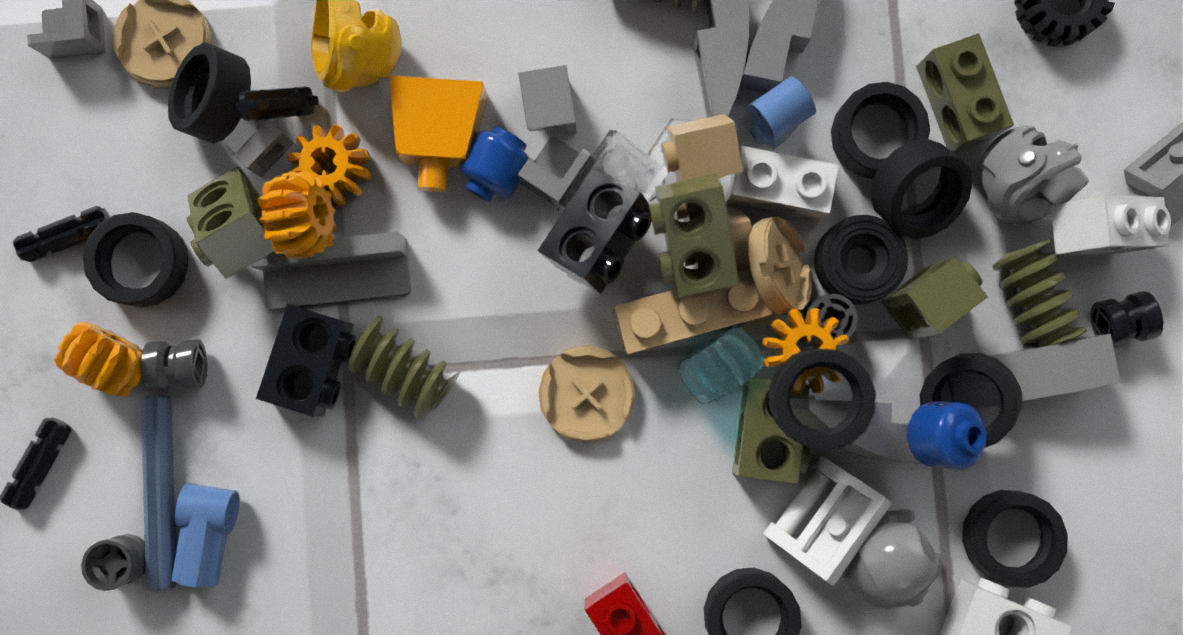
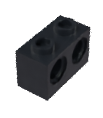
[537,167,651,294]
[256,304,356,417]

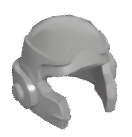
[979,125,1089,225]
[842,509,942,609]

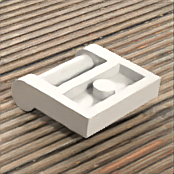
[763,455,892,586]

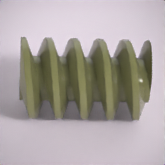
[992,238,1087,347]
[349,316,460,419]

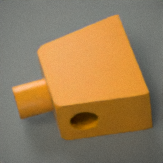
[389,75,487,192]

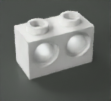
[1051,194,1171,255]

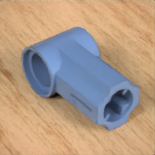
[748,76,816,148]
[171,483,240,587]

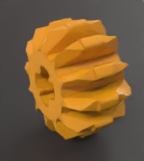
[287,124,371,207]
[258,171,337,259]
[762,308,849,394]
[54,322,143,397]

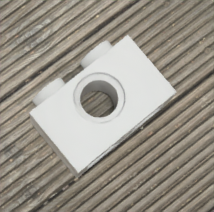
[725,146,839,222]
[940,577,1072,635]

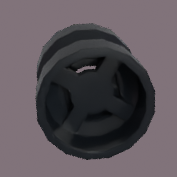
[1091,291,1164,348]

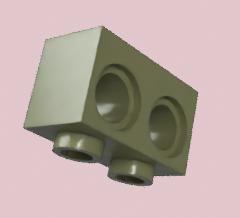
[916,33,1014,152]
[187,166,274,279]
[649,174,740,298]
[881,256,988,339]
[732,376,816,484]

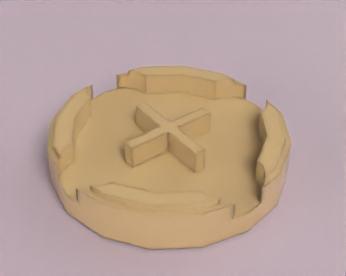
[113,0,212,88]
[748,216,812,315]
[538,346,635,443]

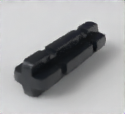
[234,86,319,121]
[13,206,110,262]
[0,417,71,510]

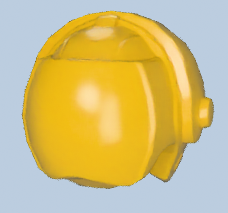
[311,0,402,93]

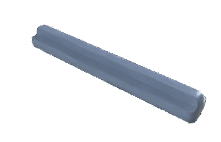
[141,396,177,591]

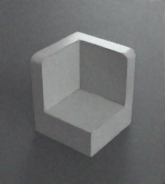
[27,0,106,59]
[518,65,576,134]
[222,118,294,177]
[518,137,592,209]

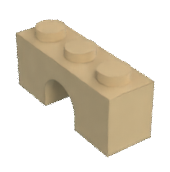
[661,114,752,272]
[613,269,773,356]

